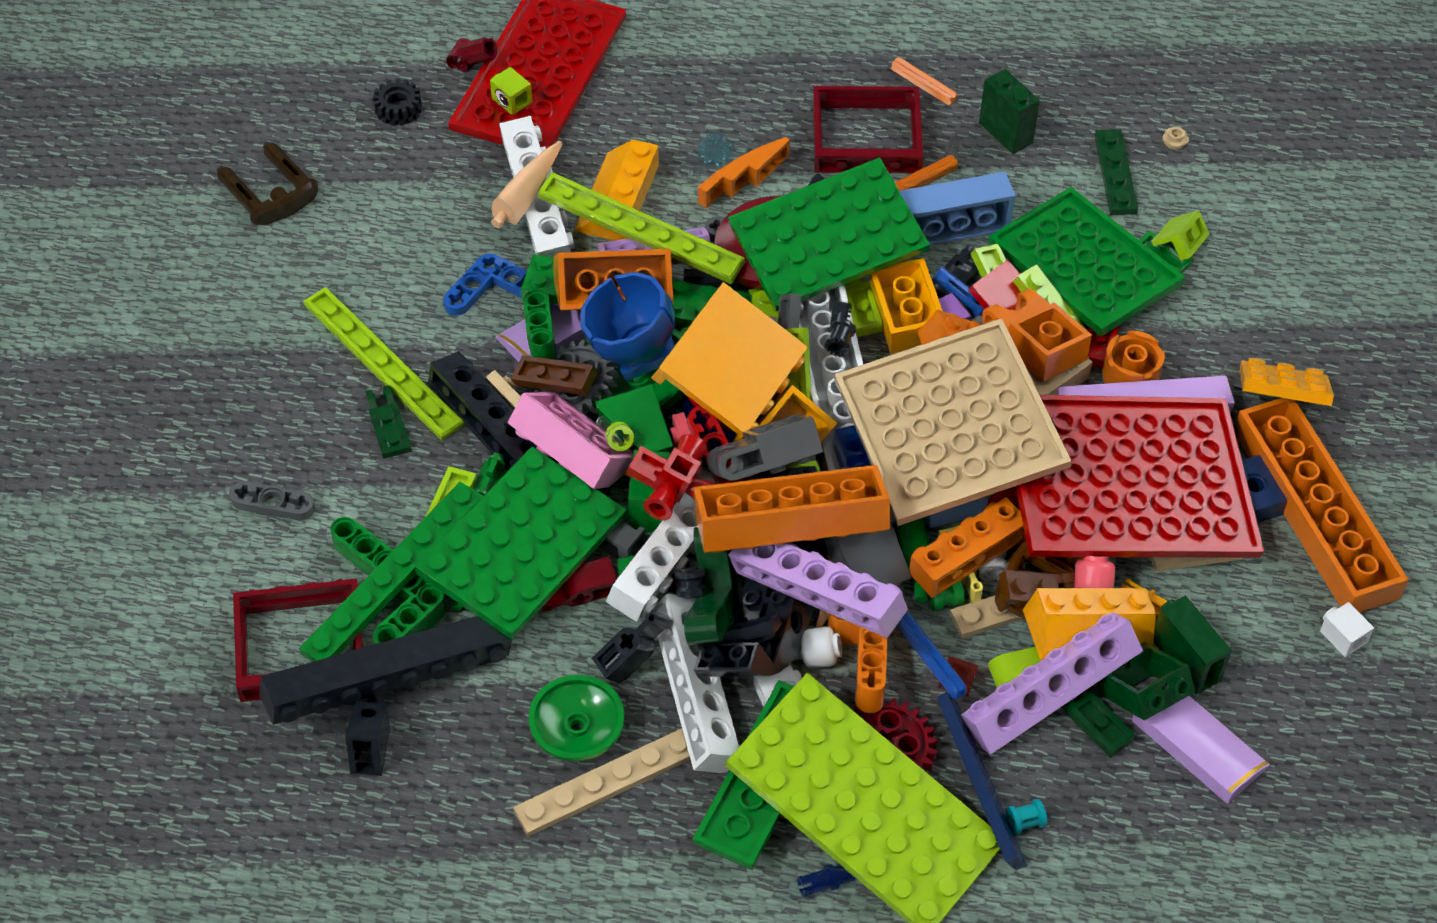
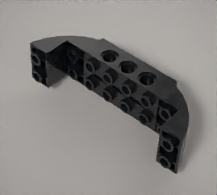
[694,466,828,677]

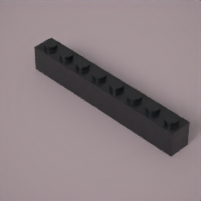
[259,616,512,725]

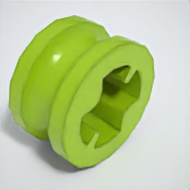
[606,422,634,451]

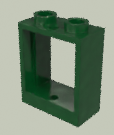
[1097,642,1195,721]

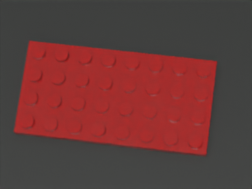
[448,0,626,149]

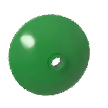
[528,675,624,761]

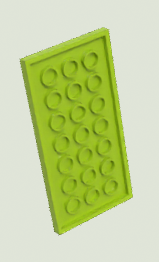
[724,673,1000,923]

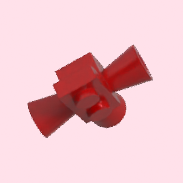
[625,434,717,520]

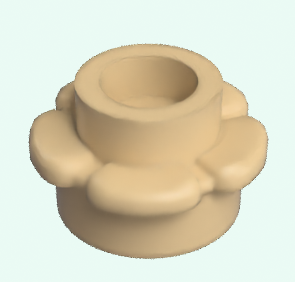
[1162,127,1189,150]

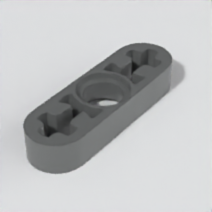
[229,481,315,520]

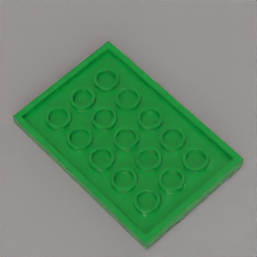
[728,158,930,312]
[988,187,1185,337]
[415,447,627,640]

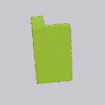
[1152,210,1210,260]

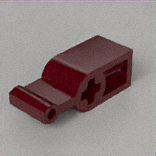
[541,557,617,612]

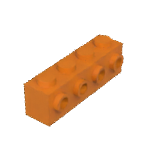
[909,497,1026,598]

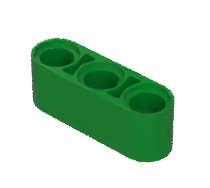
[523,289,557,360]

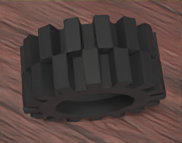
[373,79,422,126]

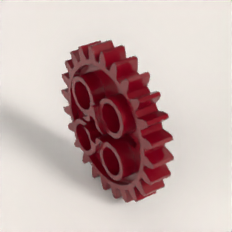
[854,698,937,772]

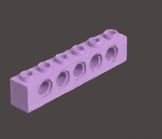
[729,542,908,638]
[961,612,1143,755]

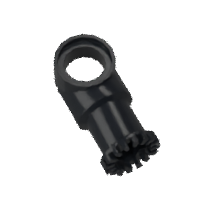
[824,300,856,357]

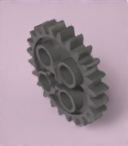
[528,339,619,416]

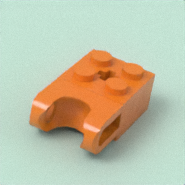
[982,289,1092,382]

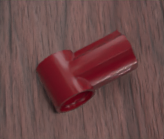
[446,37,498,72]

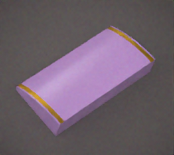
[495,303,584,362]
[1132,696,1270,804]

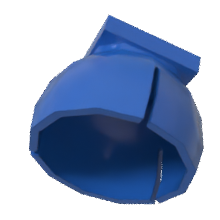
[580,272,675,381]

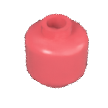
[1074,556,1115,588]

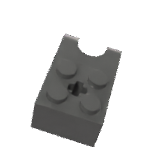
[707,414,823,481]

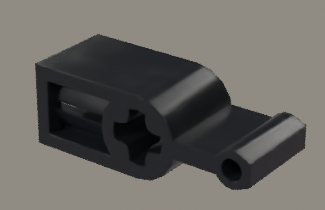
[591,611,673,683]

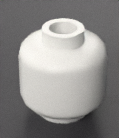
[798,626,842,669]

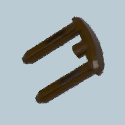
[217,142,318,225]

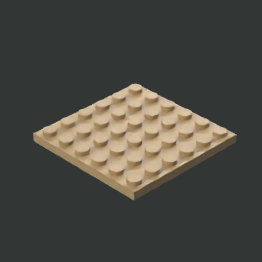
[835,318,1071,526]

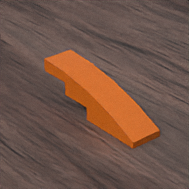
[698,137,790,208]

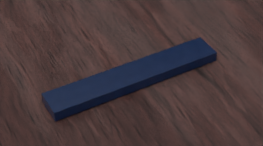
[937,692,1027,870]

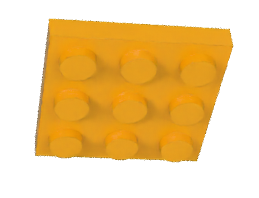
[1239,358,1334,406]

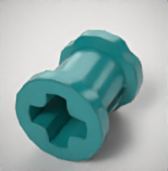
[1006,798,1048,835]

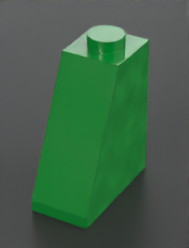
[595,384,674,454]

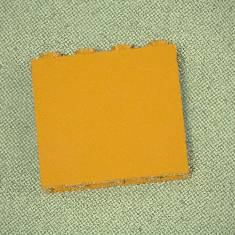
[651,282,808,441]

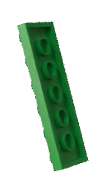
[693,680,794,870]

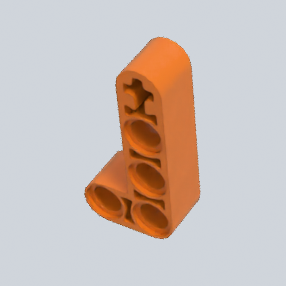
[828,613,887,713]

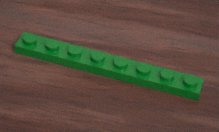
[299,482,483,662]

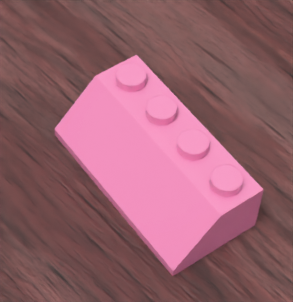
[507,392,634,489]

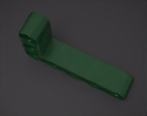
[684,527,739,646]

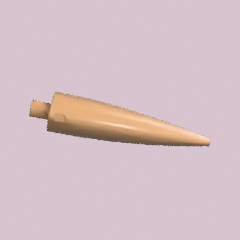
[491,141,563,228]

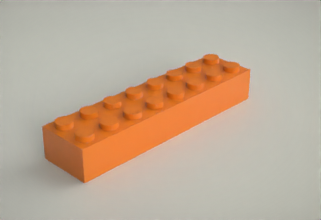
[1236,398,1409,613]

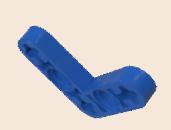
[444,254,527,316]

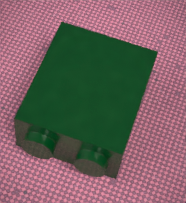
[979,69,1040,154]
[1154,595,1232,695]

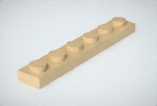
[513,728,691,837]

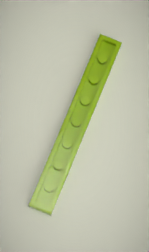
[538,172,745,284]
[303,287,465,441]

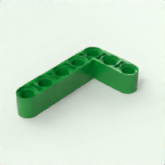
[330,517,447,644]

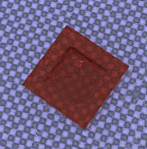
[939,656,979,697]

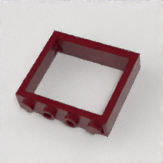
[813,86,923,173]
[233,578,364,702]

